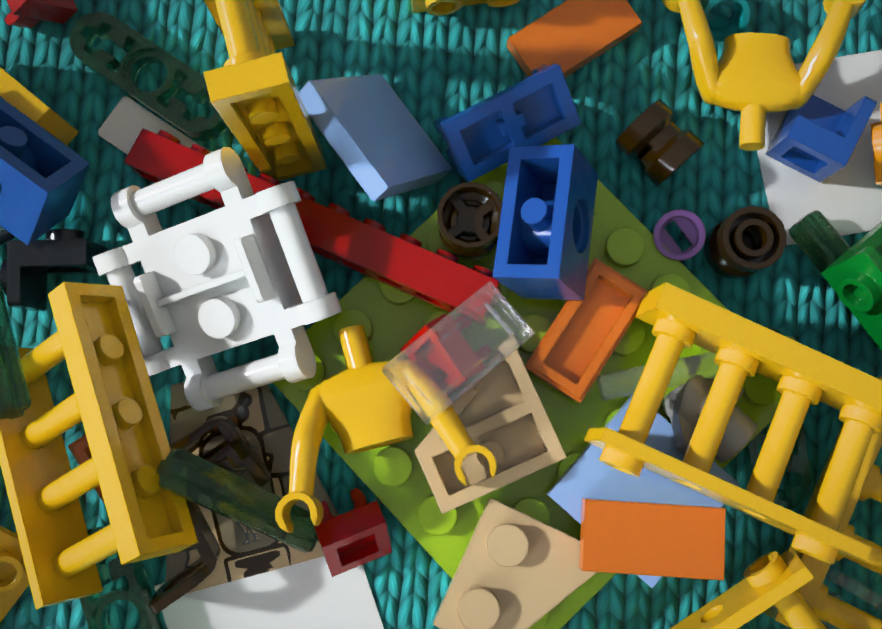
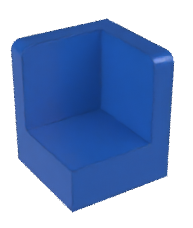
[765,95,877,182]

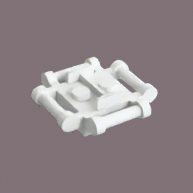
[92,146,342,412]

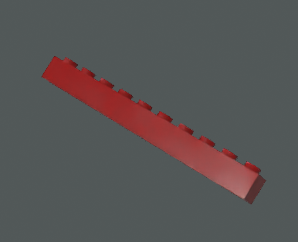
[124,128,501,327]

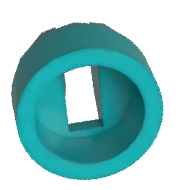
[700,0,751,42]

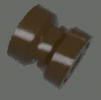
[615,99,704,187]
[437,182,502,261]
[704,206,787,279]

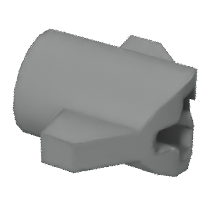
[662,375,758,463]

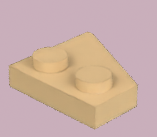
[414,338,567,514]
[433,497,597,629]

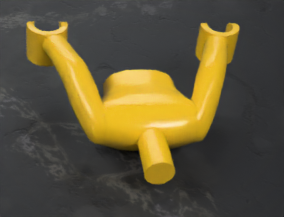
[662,0,867,151]
[275,325,497,533]

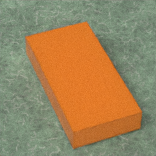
[506,0,642,78]
[525,258,648,404]
[579,498,726,581]

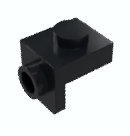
[0,229,108,311]

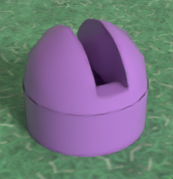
[653,209,706,261]

